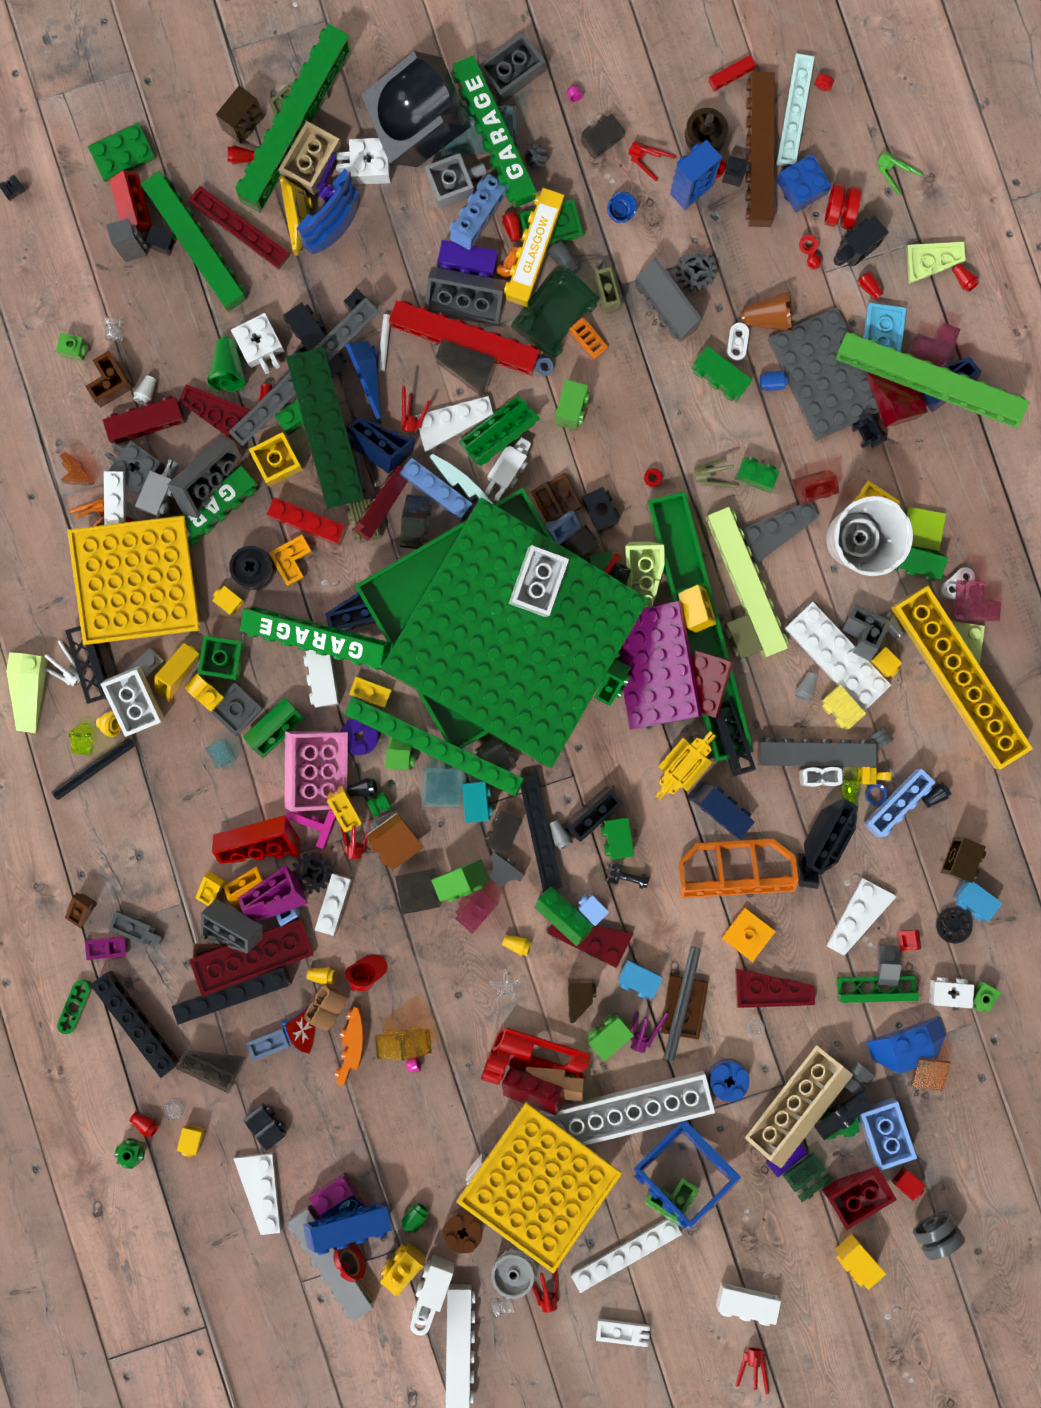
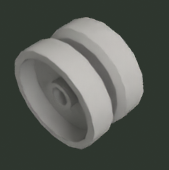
[491,1247,537,1299]

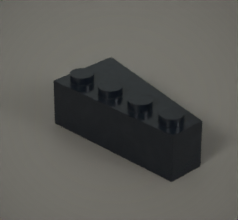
[283,302,347,377]

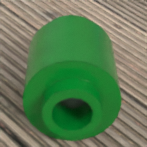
[401,1202,429,1233]

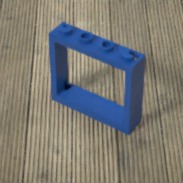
[634,1120,741,1231]

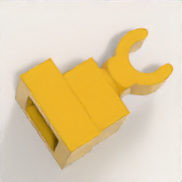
[857,767,892,785]

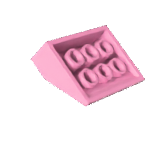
[285,731,348,811]

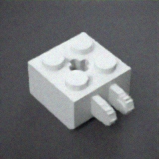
[335,138,390,185]
[231,313,284,374]

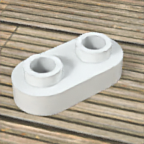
[727,323,749,362]
[940,567,975,600]

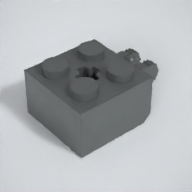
[105,440,166,494]

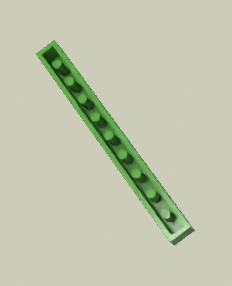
[836,332,1030,428]

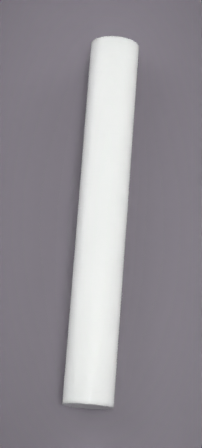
[378,314,391,372]

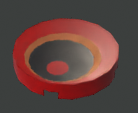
[333,1243,366,1282]

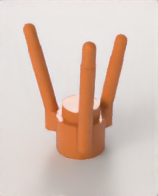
[70,498,104,527]

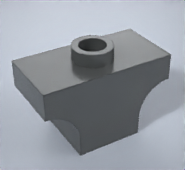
[488,852,525,888]

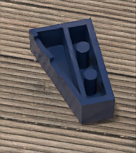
[346,416,415,474]
[325,592,376,631]
[686,780,755,840]

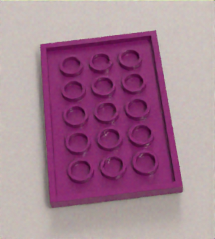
[617,601,702,729]

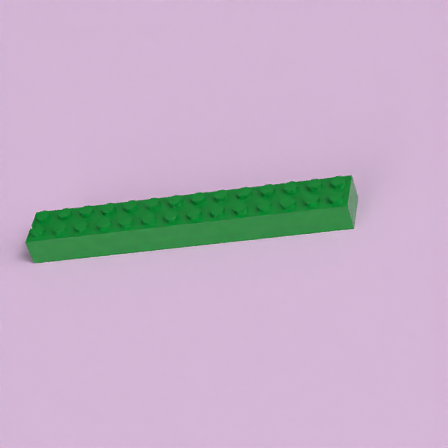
[646,491,754,762]

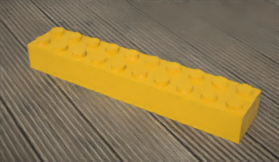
[891,586,1033,770]

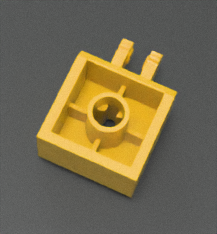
[380,1241,426,1297]

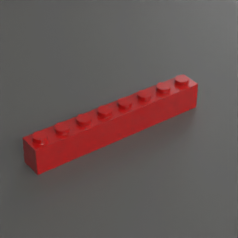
[389,300,540,376]

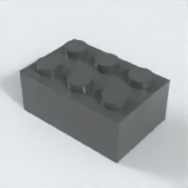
[478,32,546,104]

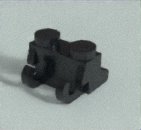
[852,413,887,449]

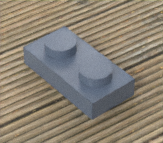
[246,1028,290,1061]

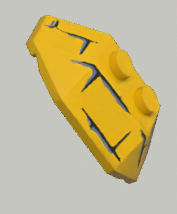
[279,176,314,256]

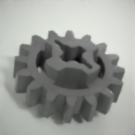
[675,250,717,292]

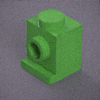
[973,981,1002,1013]

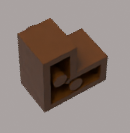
[85,351,133,408]

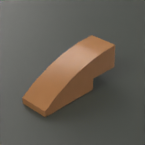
[526,1067,584,1103]

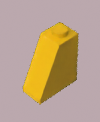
[154,643,199,702]

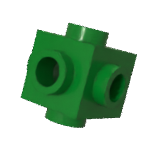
[115,1138,145,1169]

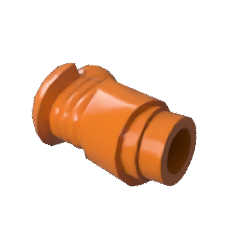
[497,247,518,277]

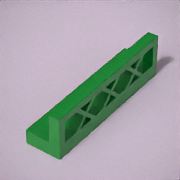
[837,975,919,1003]

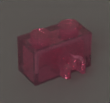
[455,889,498,934]

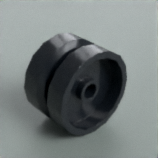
[229,546,275,591]

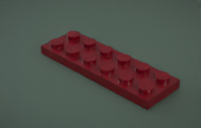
[189,918,314,997]

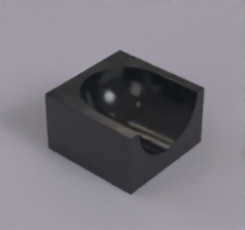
[361,51,471,167]

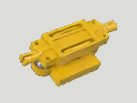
[654,731,716,801]

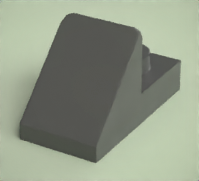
[878,946,902,986]

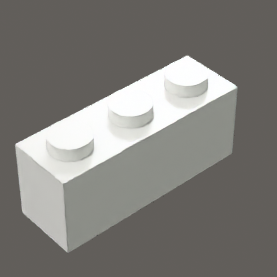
[303,650,340,708]
[315,873,353,936]
[716,1283,781,1326]

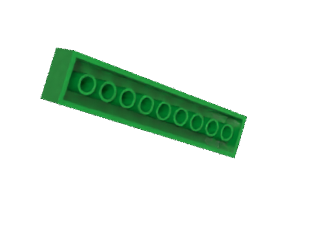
[235,24,351,213]

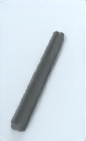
[664,946,701,1061]

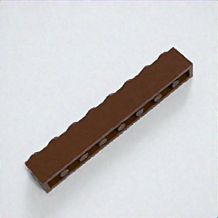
[745,72,775,227]

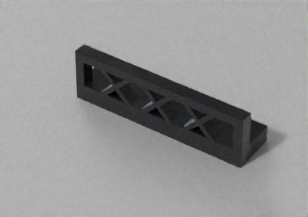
[65,626,108,704]
[713,700,756,777]

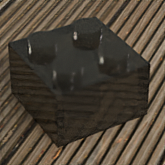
[395,868,442,915]

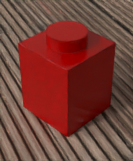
[891,1166,926,1201]

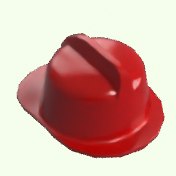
[344,954,388,992]

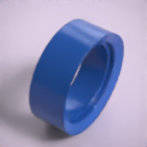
[865,784,887,805]

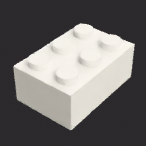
[508,545,569,617]
[101,666,164,737]

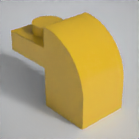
[184,672,225,712]

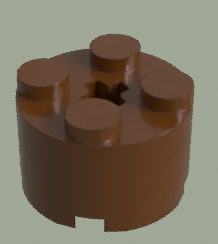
[443,1208,483,1253]

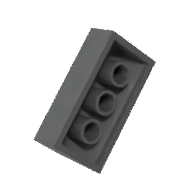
[635,258,702,342]
[425,267,506,325]

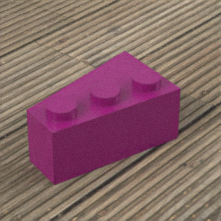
[238,866,308,922]

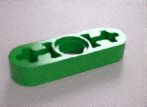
[57,979,92,1034]

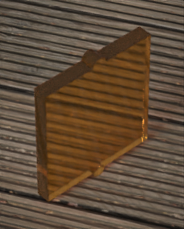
[910,1057,951,1091]

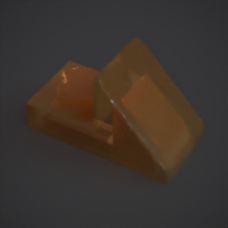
[60,451,95,485]

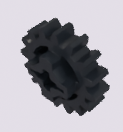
[292,852,333,894]

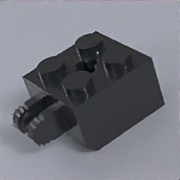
[833,215,889,266]

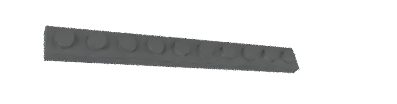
[229,297,379,446]

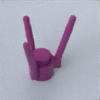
[630,1011,669,1053]

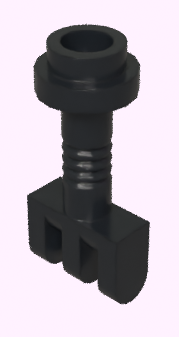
[605,863,650,889]

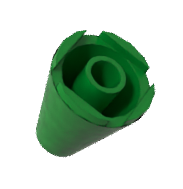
[207,336,246,392]

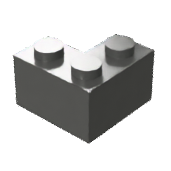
[842,604,891,661]

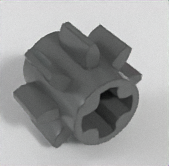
[525,144,548,170]

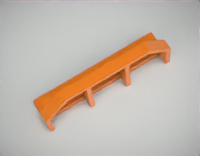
[679,839,799,898]

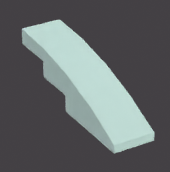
[430,454,493,504]

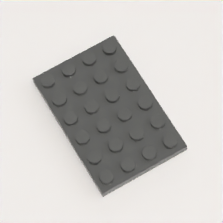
[768,307,879,441]

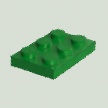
[88,123,156,182]
[519,199,584,246]

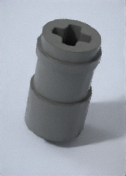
[548,241,581,278]

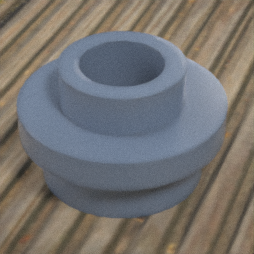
[535,356,554,376]

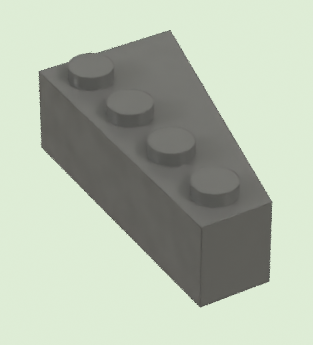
[167,438,241,519]

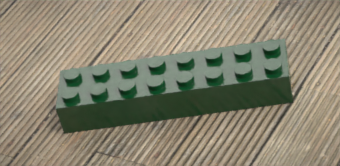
[286,347,364,509]

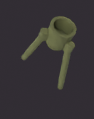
[694,457,739,488]

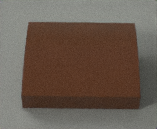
[530,473,584,522]

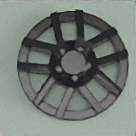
[936,907,973,944]

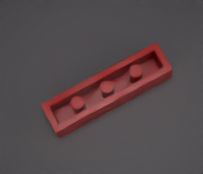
[708,55,756,92]

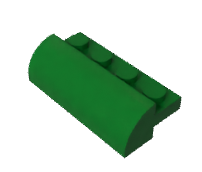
[458,395,540,467]

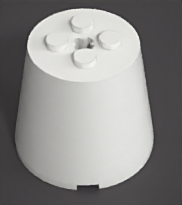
[826,496,913,576]

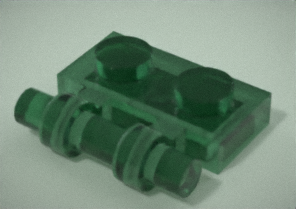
[783,1152,833,1202]

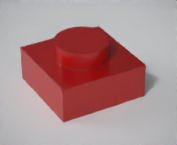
[898,930,922,951]

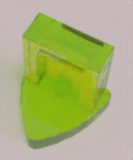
[68,722,93,755]

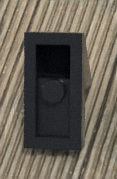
[797,853,819,889]

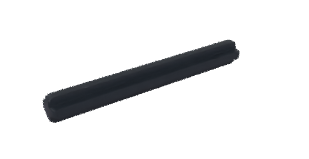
[51,738,135,800]

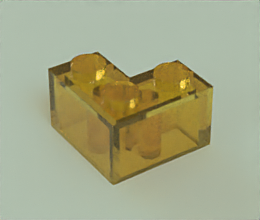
[375,1026,432,1060]

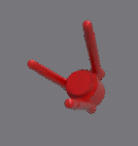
[628,140,676,181]
[401,386,431,433]
[341,819,372,859]
[532,1270,559,1313]
[735,1348,769,1394]

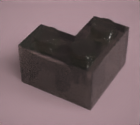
[400,494,433,549]

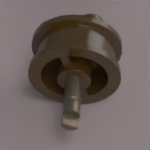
[684,108,728,152]

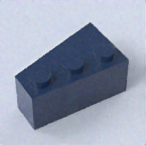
[920,357,982,412]

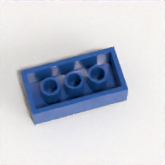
[670,140,722,210]
[303,1203,392,1255]

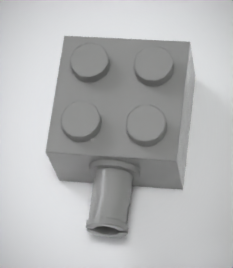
[424,153,487,209]
[135,459,180,519]

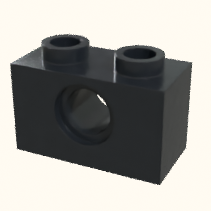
[582,487,620,534]

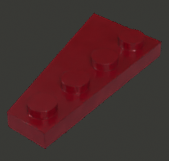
[179,384,251,448]
[547,924,633,969]
[735,968,815,1008]

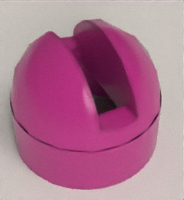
[567,85,583,103]
[406,1056,421,1073]

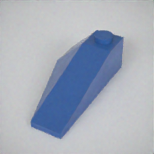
[345,341,382,423]

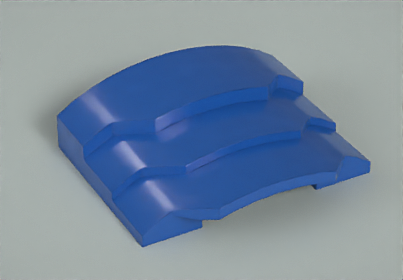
[296,169,359,254]

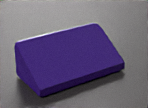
[765,1144,808,1177]

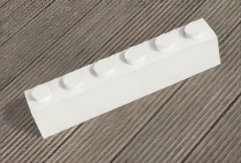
[446,1284,475,1408]

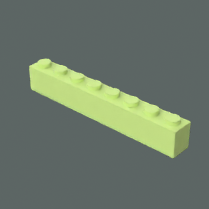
[706,507,789,658]

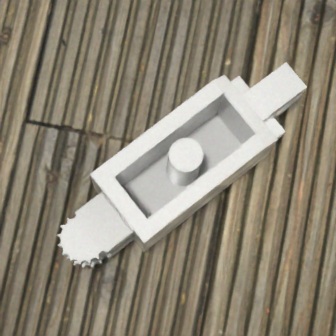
[484,437,531,502]

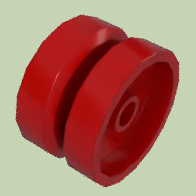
[824,183,861,230]

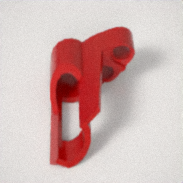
[481,1027,590,1085]

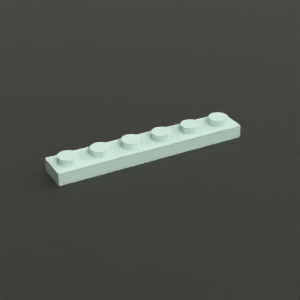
[776,53,815,167]

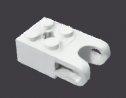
[410,1255,455,1335]

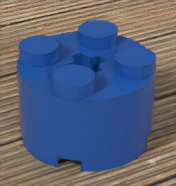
[708,1058,750,1102]

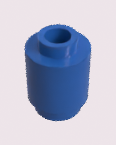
[760,370,788,391]

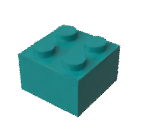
[462,782,493,823]

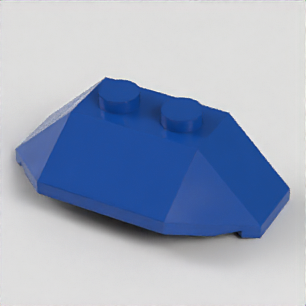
[866,1016,946,1074]

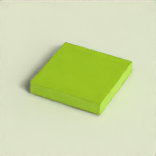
[906,507,946,552]

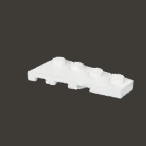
[415,396,493,453]
[233,1153,281,1235]

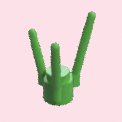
[877,151,923,195]

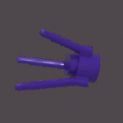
[317,152,351,202]

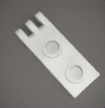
[596,1318,651,1347]

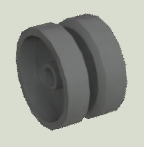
[913,1211,965,1260]

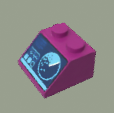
[309,1172,365,1219]

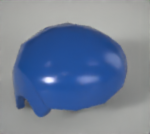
[607,192,637,223]

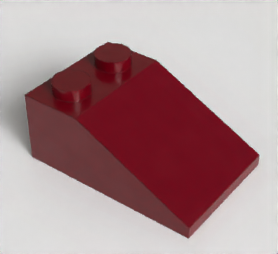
[866,373,928,428]
[822,1166,897,1230]

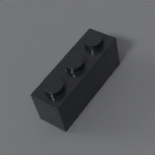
[563,786,623,842]

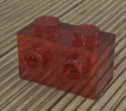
[793,469,839,503]

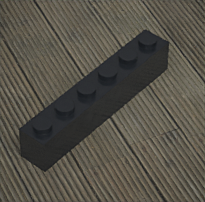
[171,966,292,1025]

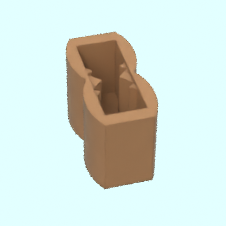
[304,984,347,1031]

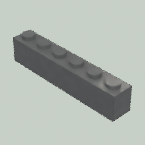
[758,738,876,767]

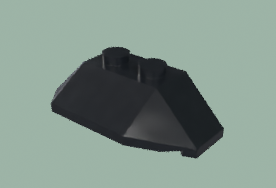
[804,798,858,875]

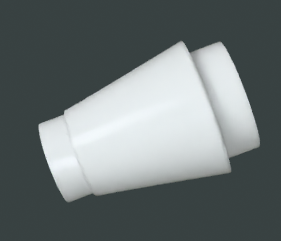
[133,375,156,405]

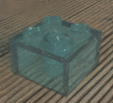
[422,768,463,808]

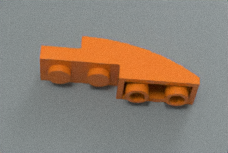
[335,1005,364,1086]

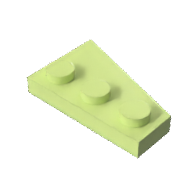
[906,242,966,284]

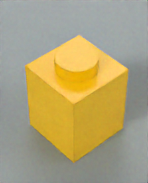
[212,586,245,617]
[869,647,902,678]
[177,1124,205,1157]

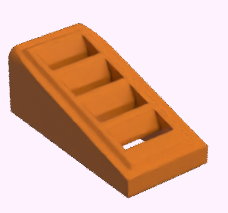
[569,317,608,360]

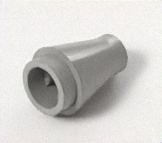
[795,672,818,702]
[549,820,573,850]

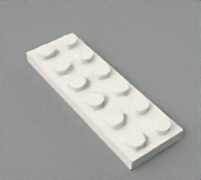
[784,602,891,711]

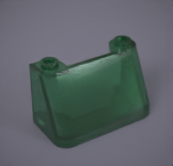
[511,267,600,358]

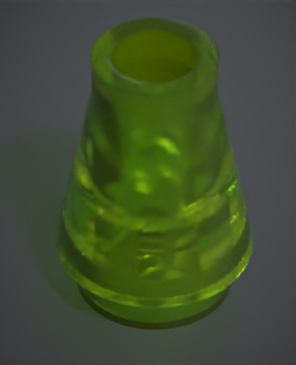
[841,779,860,804]

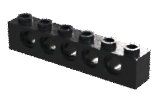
[90,971,181,1078]

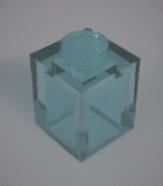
[206,739,236,770]

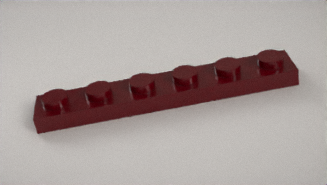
[188,186,290,270]

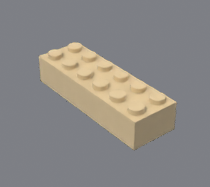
[745,1045,853,1168]

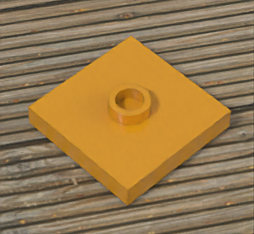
[721,908,776,962]

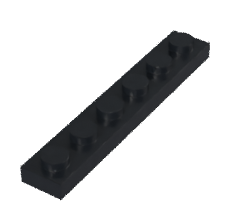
[521,774,562,891]

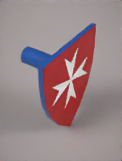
[282,1005,315,1054]

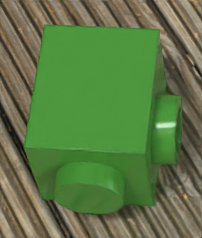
[56,333,88,361]

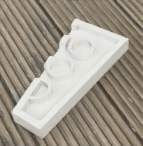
[826,878,897,955]

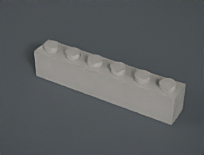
[288,1205,374,1322]

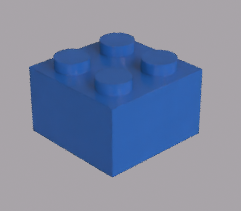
[776,154,832,213]

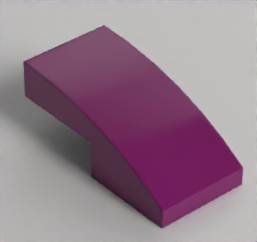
[85,936,126,960]

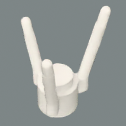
[45,640,80,687]

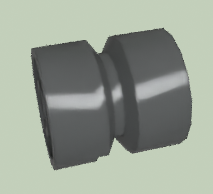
[844,1060,875,1095]

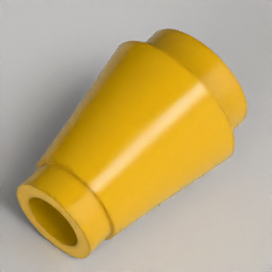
[502,935,532,956]
[307,967,337,986]

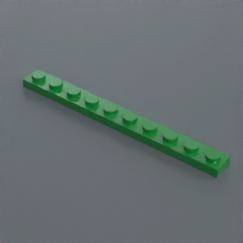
[344,697,524,796]

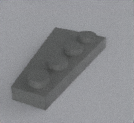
[742,500,818,564]

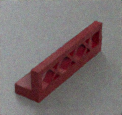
[352,465,408,541]

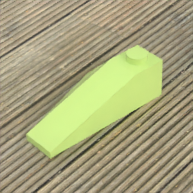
[626,541,665,609]
[6,652,48,733]

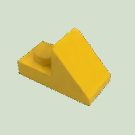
[195,872,227,906]

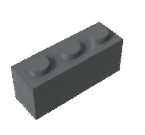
[106,219,148,262]

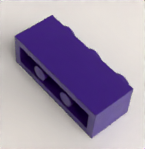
[437,240,498,278]

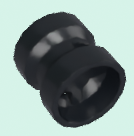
[0,175,25,201]

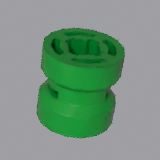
[366,792,392,817]

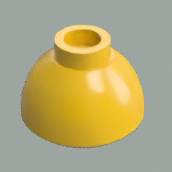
[96,711,121,738]

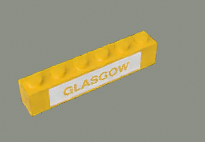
[504,188,564,307]

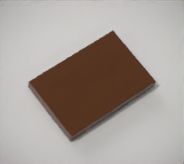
[660,975,708,1040]

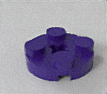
[341,719,379,755]

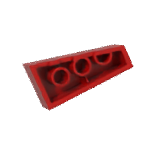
[212,815,300,864]

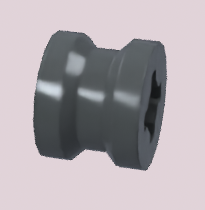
[869,726,894,749]

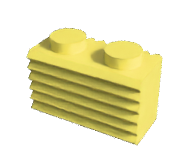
[821,685,866,730]

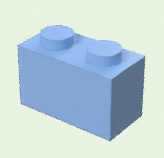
[577,894,609,926]

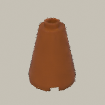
[741,292,793,331]

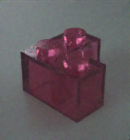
[908,323,961,368]
[954,580,1001,621]

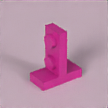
[286,810,336,849]

